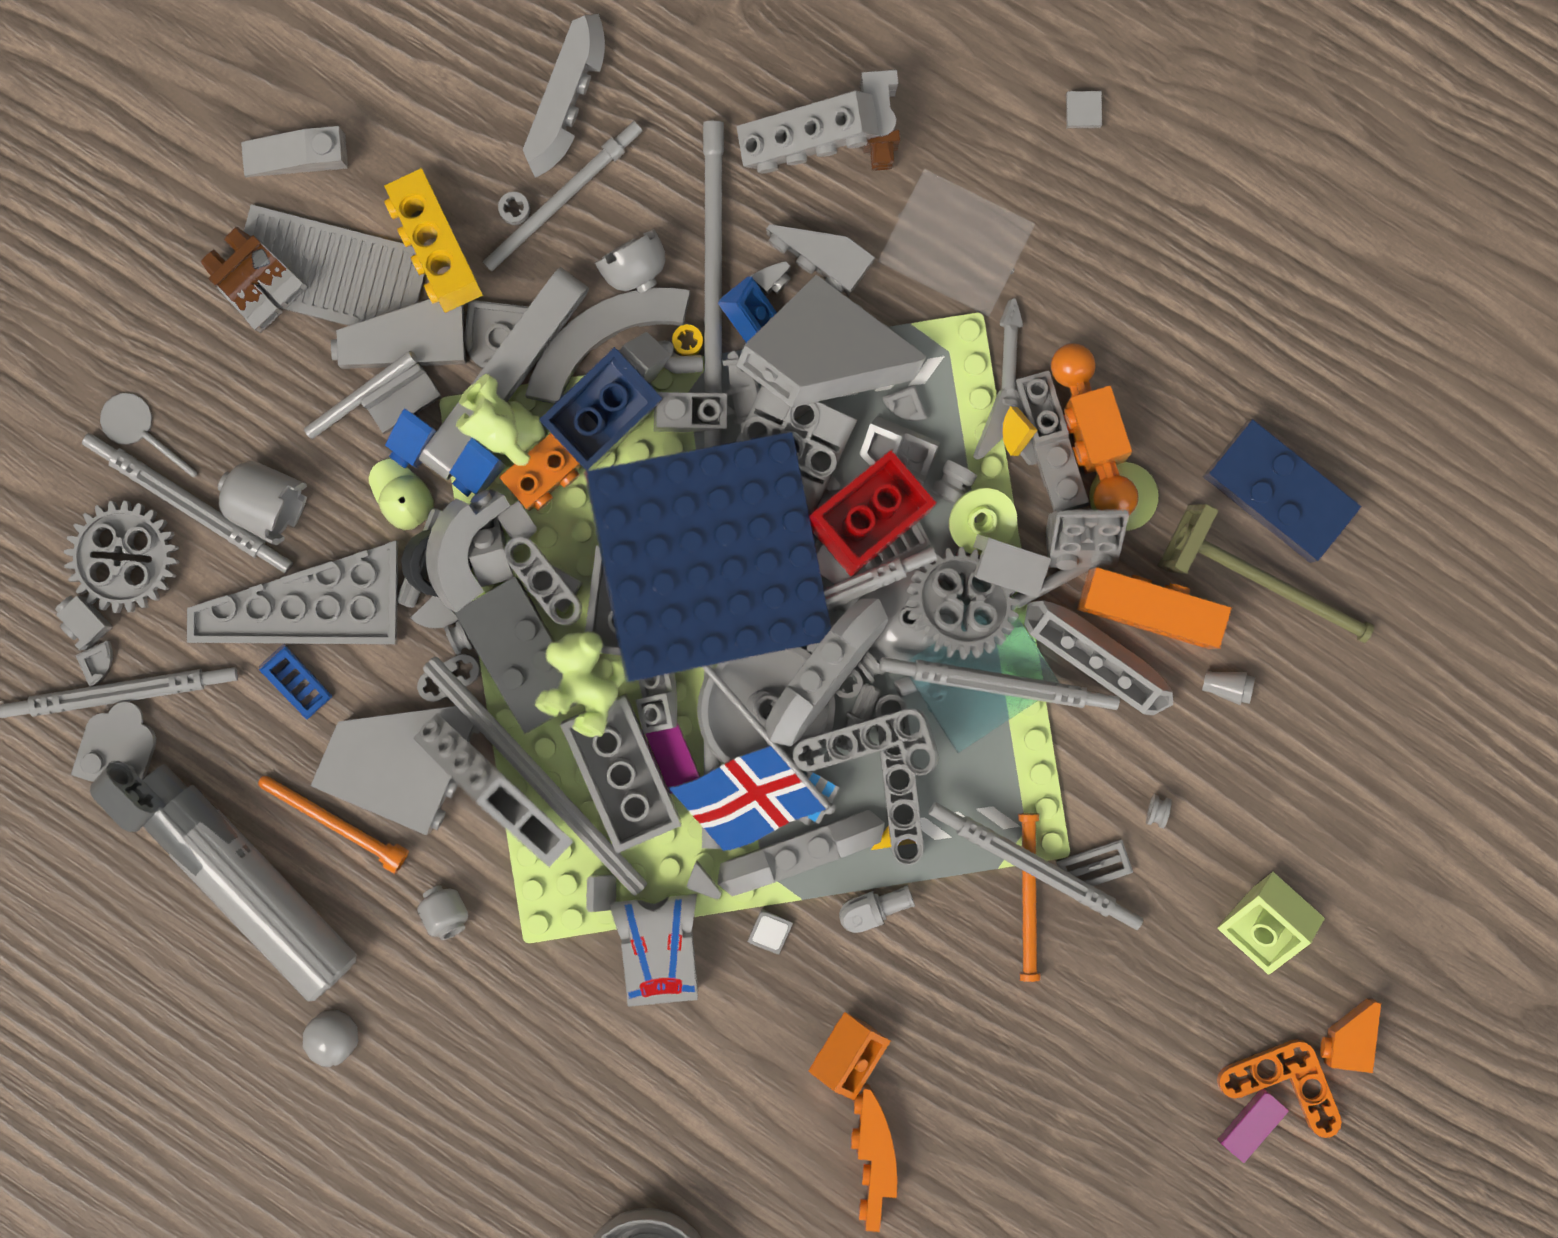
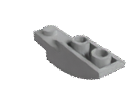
[1016,371,1089,512]

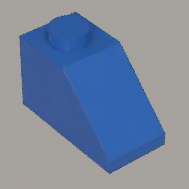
[385,408,436,469]
[449,438,506,497]

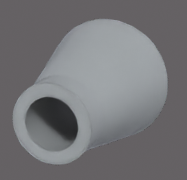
[1202,670,1255,705]

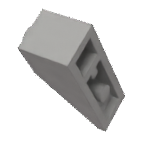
[241,126,348,177]

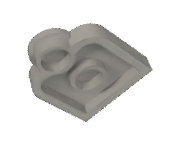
[71,702,156,782]

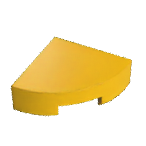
[1002,406,1037,456]

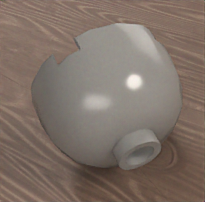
[594,229,665,294]

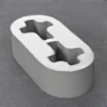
[417,654,481,702]

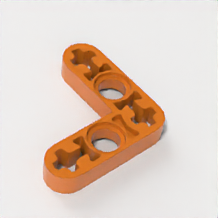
[1217,1039,1342,1138]

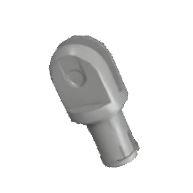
[839,885,915,933]

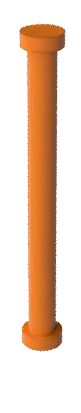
[1018,813,1041,982]

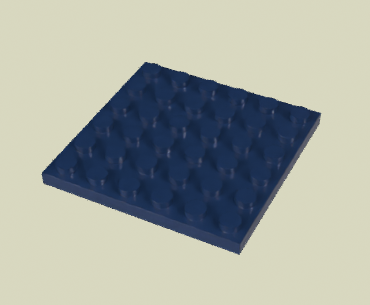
[584,432,831,682]

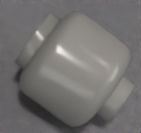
[417,886,469,940]

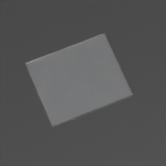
[878,169,1035,317]

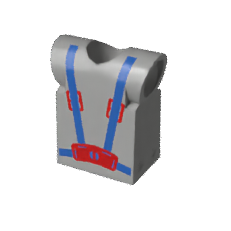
[610,894,698,1007]

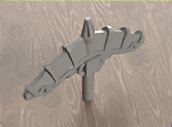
[723,350,841,494]

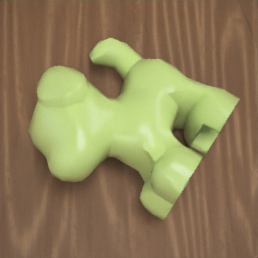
[456,374,547,466]
[535,632,625,737]

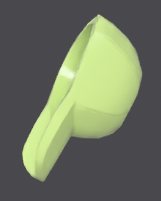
[368,459,434,530]

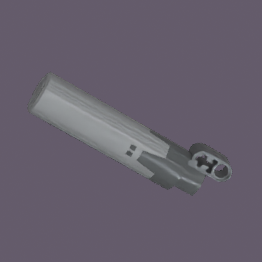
[90,761,357,1002]

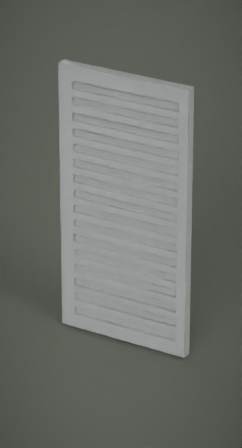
[244,205,425,326]

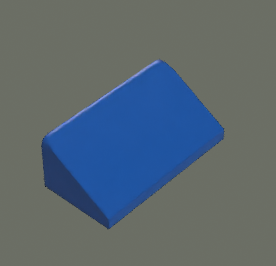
[718,276,777,343]

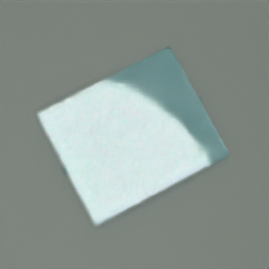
[908,610,1059,753]

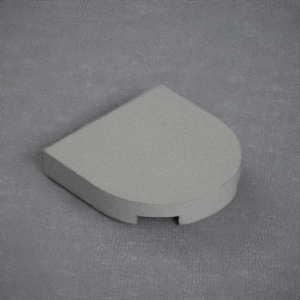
[464,300,528,369]

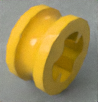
[672,324,703,356]

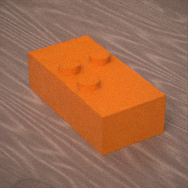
[1076,567,1232,649]

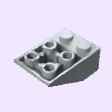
[1046,510,1129,570]

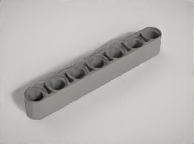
[419,267,589,480]

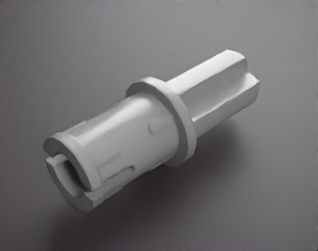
[836,684,881,752]

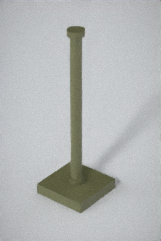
[1158,504,1374,643]

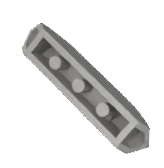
[523,14,605,178]
[764,598,888,746]
[1024,601,1173,715]
[717,809,885,896]

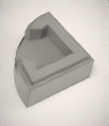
[882,386,927,421]
[411,596,459,629]
[75,641,113,687]

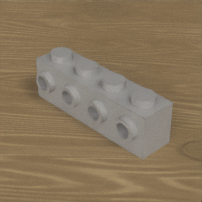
[736,91,880,174]

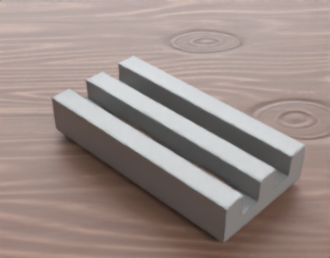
[1055,839,1133,886]

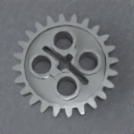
[64,501,180,613]
[905,547,1020,659]

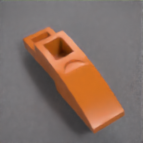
[851,1084,897,1232]

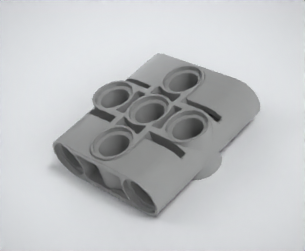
[736,385,857,515]

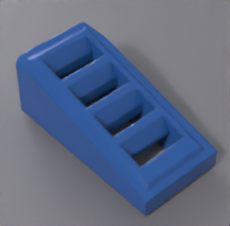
[259,644,333,720]

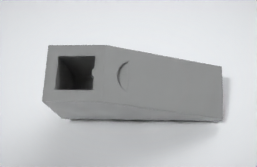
[766,224,875,295]

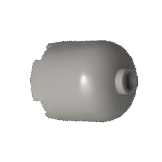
[218,461,307,545]

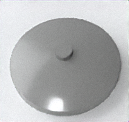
[697,647,835,770]

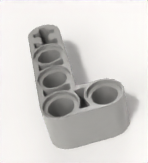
[793,708,939,775]

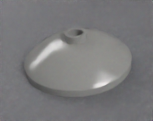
[861,568,953,662]

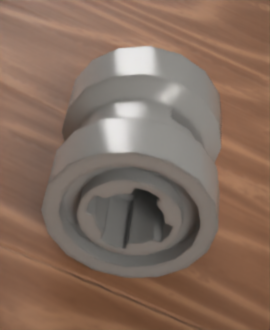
[931,460,977,505]

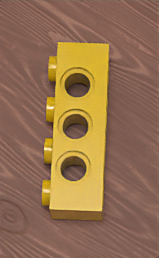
[384,168,482,313]

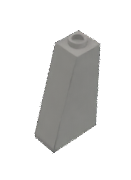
[331,299,466,369]

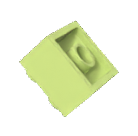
[1217,872,1325,975]

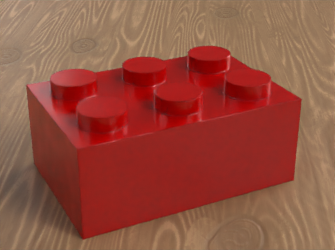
[809,450,937,577]

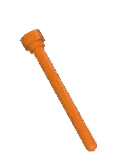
[258,776,409,874]

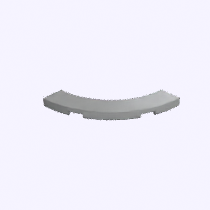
[525,288,690,404]

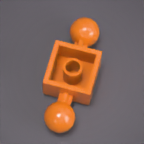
[1051,343,1139,515]

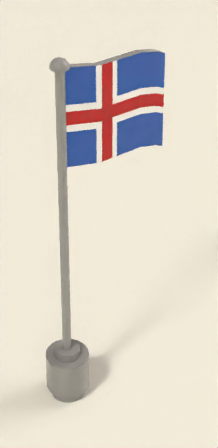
[668,665,835,851]

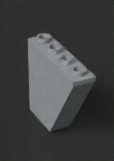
[736,275,926,407]
[311,705,485,835]
[413,713,573,867]

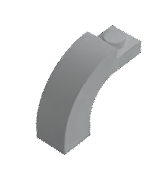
[426,489,510,612]

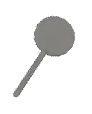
[100,393,197,477]

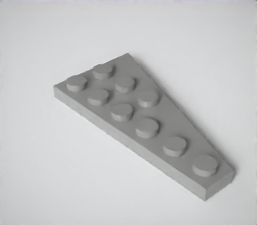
[187,540,398,645]

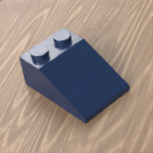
[539,347,664,470]

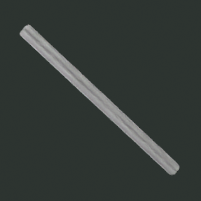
[423,657,647,895]

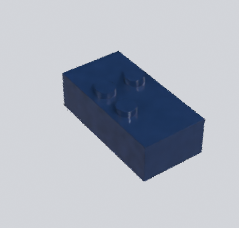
[1203,419,1362,563]

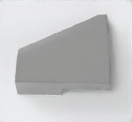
[860,416,941,486]

